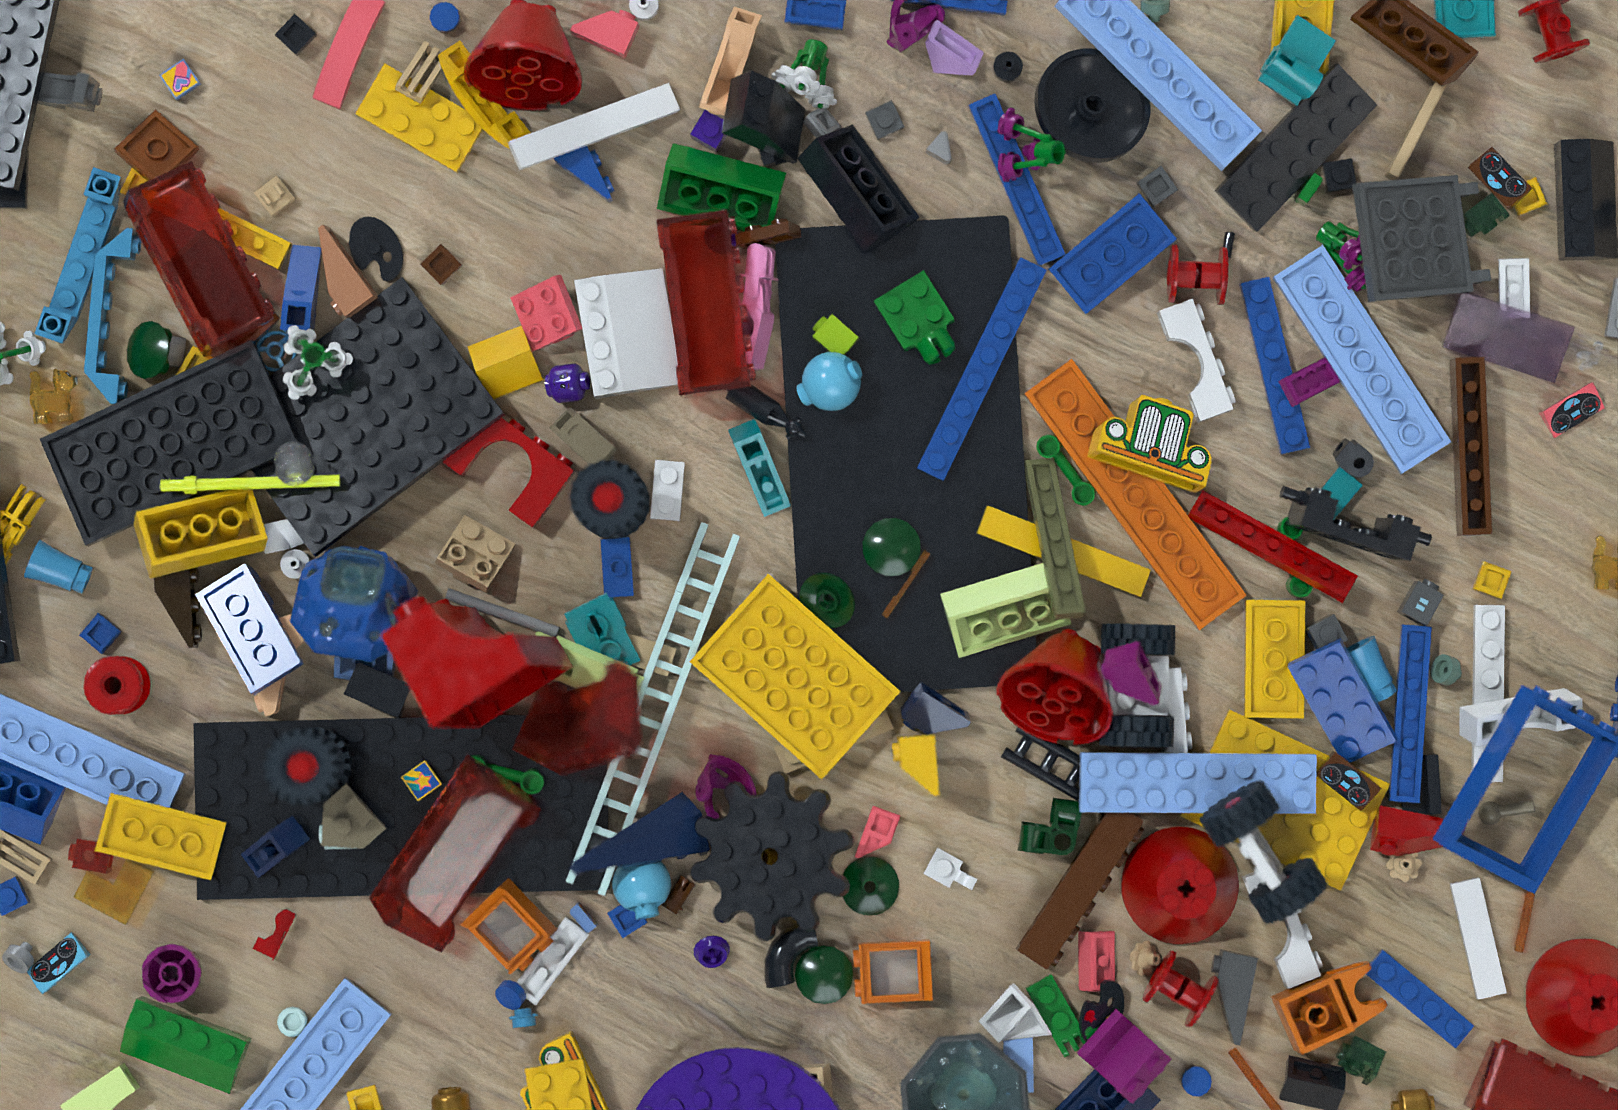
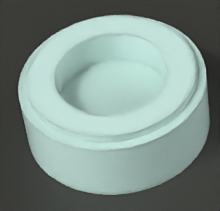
[277,1006,308,1037]

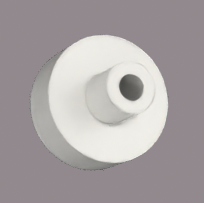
[629,0,659,20]
[280,549,311,579]

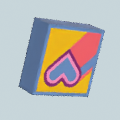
[159,59,201,100]
[569,902,598,933]

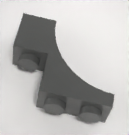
[37,72,103,112]

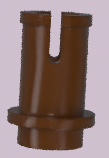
[662,875,696,915]

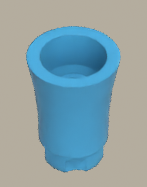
[24,540,93,594]
[1347,636,1397,702]

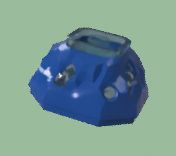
[289,545,418,662]

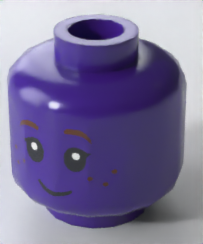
[545,363,590,403]

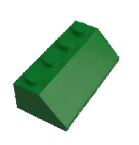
[657,143,786,232]
[120,996,252,1094]

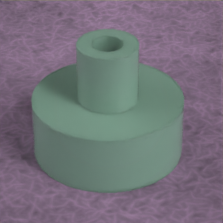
[1140,0,1170,22]
[1431,654,1462,686]

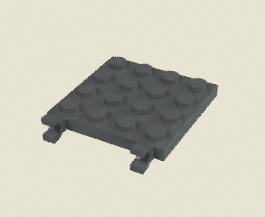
[1352,175,1491,302]

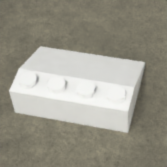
[574,268,682,399]

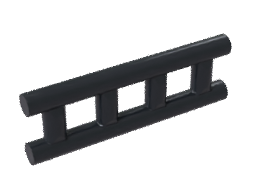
[1001,727,1105,815]

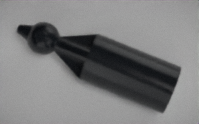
[726,377,807,440]

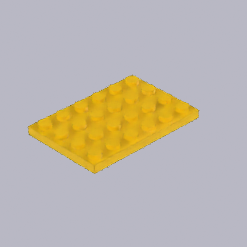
[689,574,901,780]
[1179,709,1390,891]

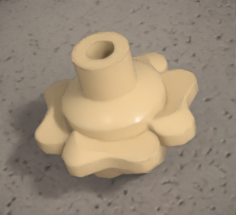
[1385,853,1422,882]
[1130,940,1160,976]

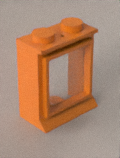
[460,878,557,975]
[853,939,933,1004]

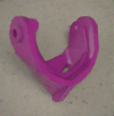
[886,0,945,53]
[695,754,756,819]

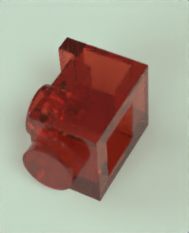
[68,838,114,874]

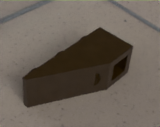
[154,567,202,648]

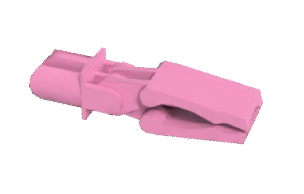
[736,243,778,370]

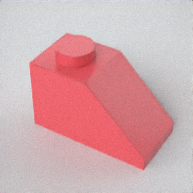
[570,10,639,59]

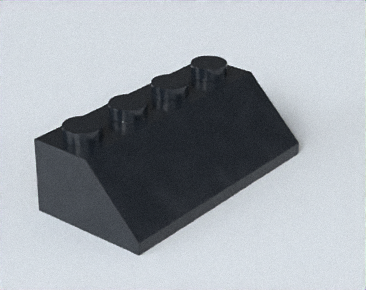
[797,124,920,252]
[1554,139,1618,261]

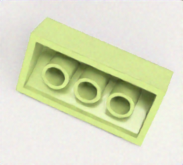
[940,563,1071,658]

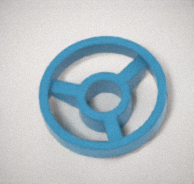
[257,331,297,372]

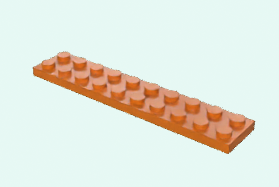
[1024,359,1247,630]

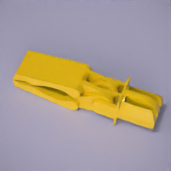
[0,484,46,565]

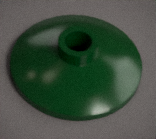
[800,573,855,628]
[843,857,899,916]

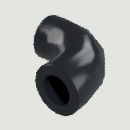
[764,923,818,988]

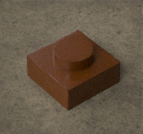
[420,244,462,286]

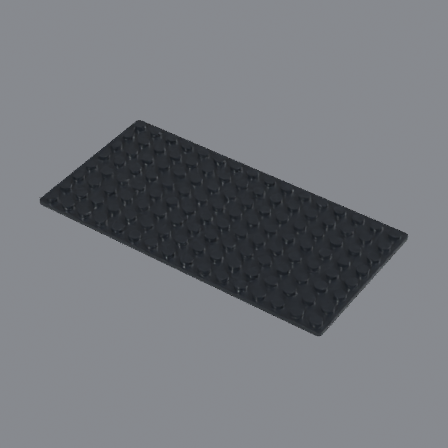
[775,215,1036,692]

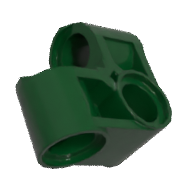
[1018,797,1082,855]

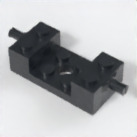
[1280,486,1432,561]

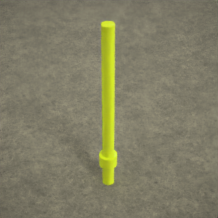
[160,475,340,494]

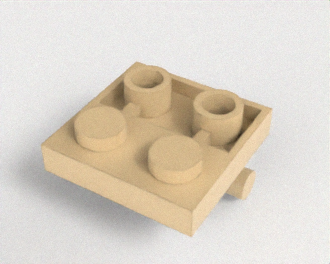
[435,515,515,593]

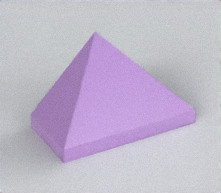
[925,20,984,75]

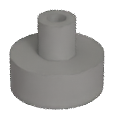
[2,942,34,973]

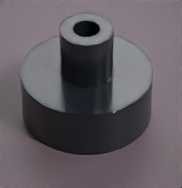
[993,51,1023,82]

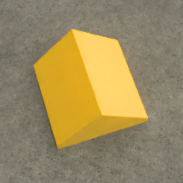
[467,325,543,399]

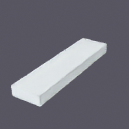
[1450,877,1507,1000]

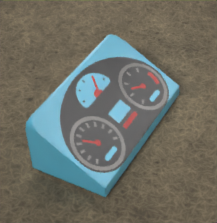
[27,932,91,994]

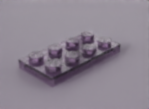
[1442,292,1575,383]

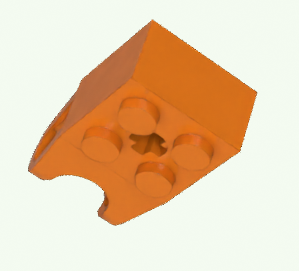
[1271,961,1388,1055]

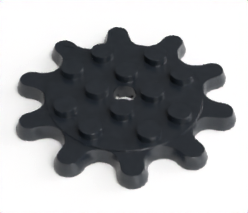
[690,771,854,942]

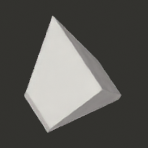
[979,983,1052,1043]

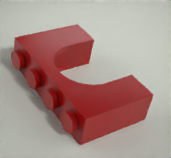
[443,418,575,528]

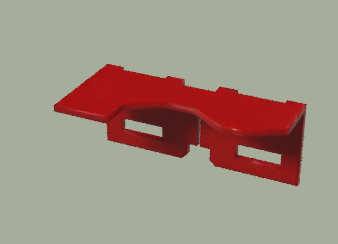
[252,909,297,961]

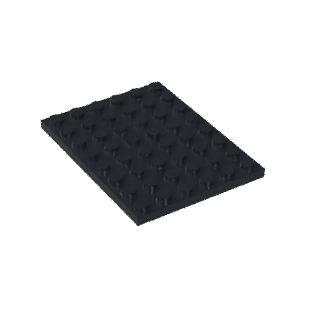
[252,277,505,557]

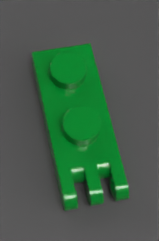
[1025,973,1086,1058]

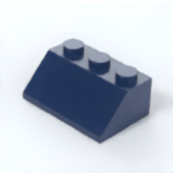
[1055,1069,1161,1110]

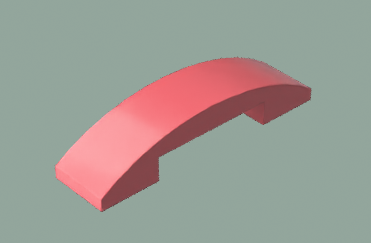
[312,0,385,109]

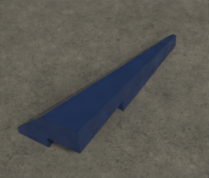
[569,792,710,876]

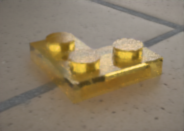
[73,859,155,925]

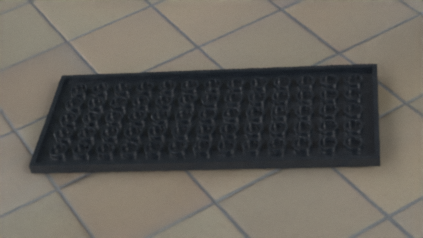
[193,713,610,900]

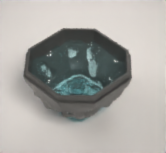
[900,1033,1030,1110]

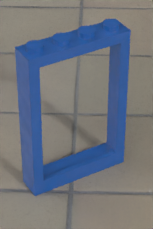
[1433,684,1618,894]

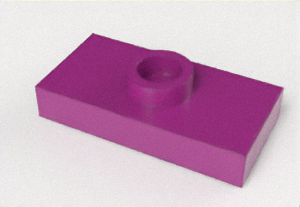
[1278,357,1341,407]

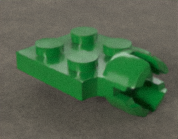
[874,270,955,365]

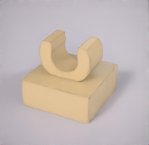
[254,175,296,217]

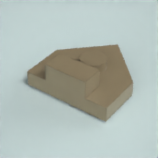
[321,784,386,848]

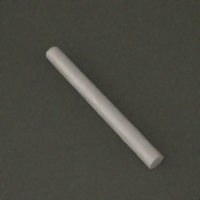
[445,588,560,637]

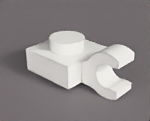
[924,848,977,890]

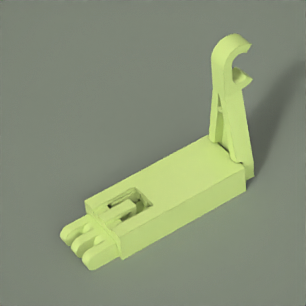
[535,632,645,734]

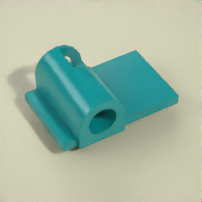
[1258,15,1336,106]
[564,593,640,666]

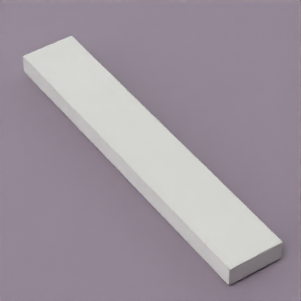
[508,83,680,171]

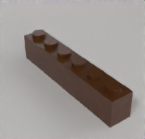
[1449,357,1492,536]
[1016,812,1144,970]

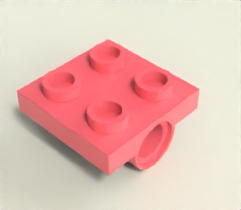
[510,274,582,352]

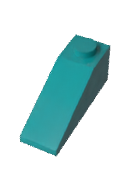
[728,419,791,517]

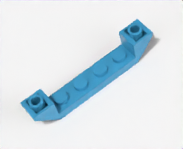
[34,167,122,344]
[84,228,141,404]

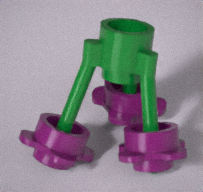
[998,108,1065,182]
[1316,221,1366,293]

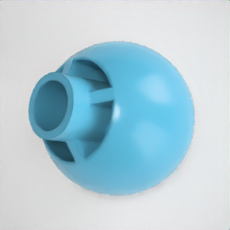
[797,352,862,411]
[612,862,671,920]

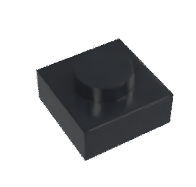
[275,14,317,56]
[1322,158,1356,193]

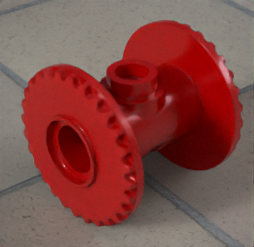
[1518,0,1590,63]
[1167,244,1229,305]
[83,656,151,715]
[1142,950,1219,1028]

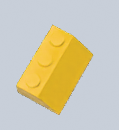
[892,734,939,796]

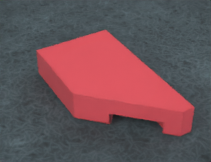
[854,806,901,858]

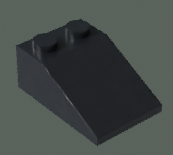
[722,70,806,164]

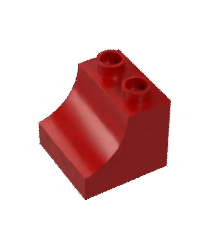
[380,596,573,729]

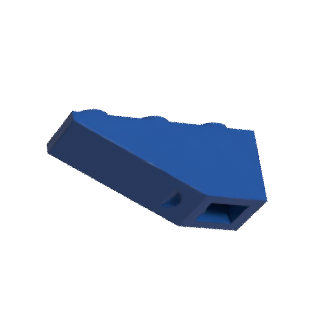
[554,146,615,203]
[280,245,322,333]

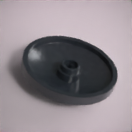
[1034,48,1150,163]

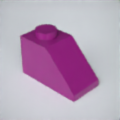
[1101,641,1162,705]

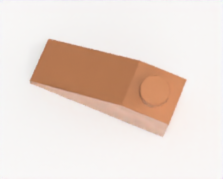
[318,224,378,318]

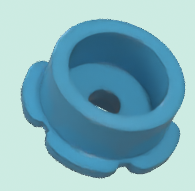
[509,1008,538,1028]

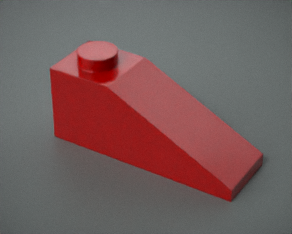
[1370,805,1467,856]

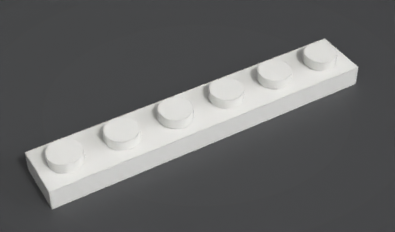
[1472,605,1505,782]

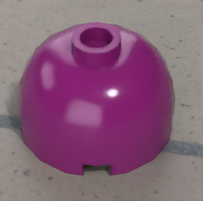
[142,944,202,1003]

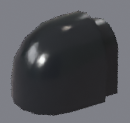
[1333,438,1374,477]

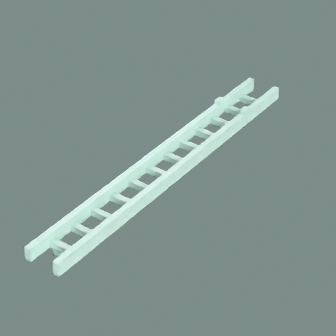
[566,522,740,896]

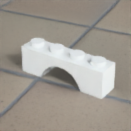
[1157,299,1235,423]
[1159,667,1192,753]
[1459,688,1582,746]
[1242,868,1323,989]

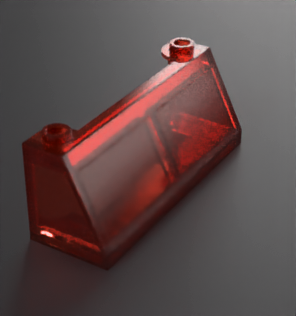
[512,661,642,776]
[369,755,541,953]

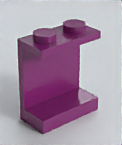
[1077,1009,1172,1104]

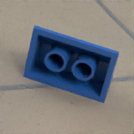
[0,759,66,844]

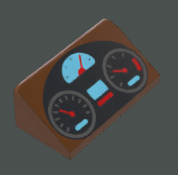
[1468,147,1533,209]
[1316,751,1381,811]

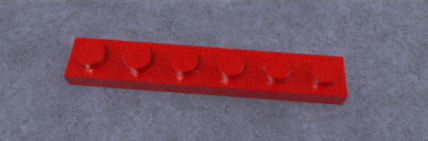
[1188,490,1358,603]

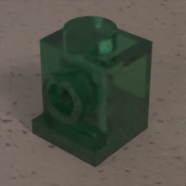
[1463,193,1510,238]
[1336,1036,1386,1085]

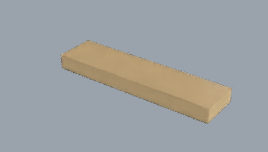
[1384,81,1446,180]

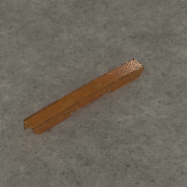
[882,550,930,619]
[1514,890,1535,953]
[1228,1048,1282,1110]

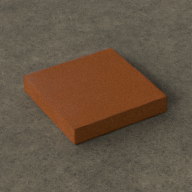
[114,109,199,190]

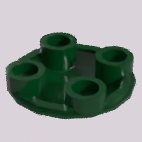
[126,321,172,379]
[862,518,921,576]
[795,945,854,1004]

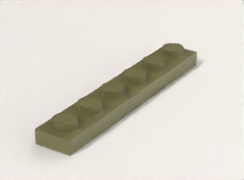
[1024,458,1086,620]

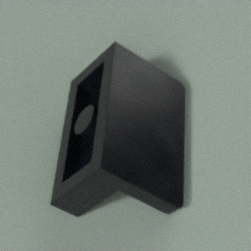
[344,663,411,718]
[1401,754,1442,814]
[1279,1055,1347,1110]

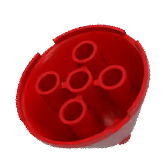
[464,0,582,111]
[996,629,1113,745]
[1121,826,1239,944]
[1525,938,1618,1057]

